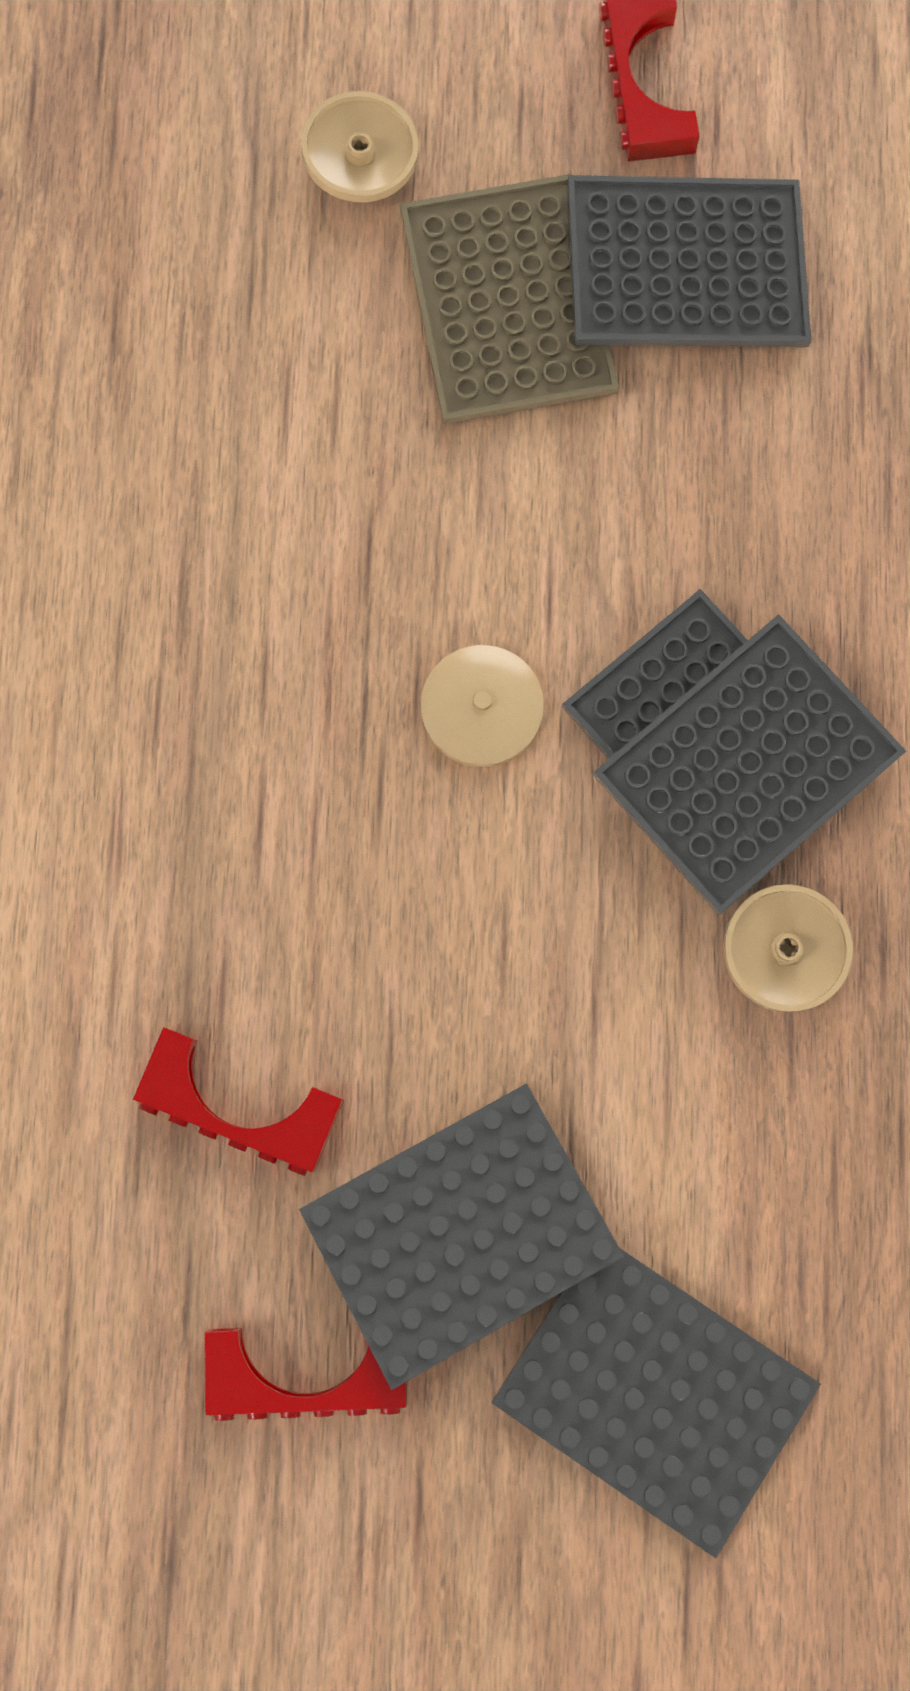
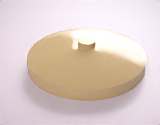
[301,91,418,202]
[421,645,544,767]
[723,884,853,1012]

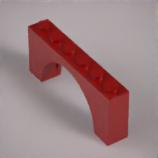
[599,0,700,162]
[132,1027,344,1176]
[205,1328,407,1421]

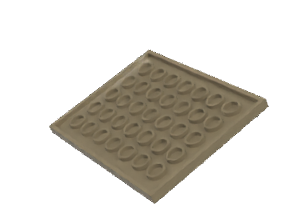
[400,174,619,425]

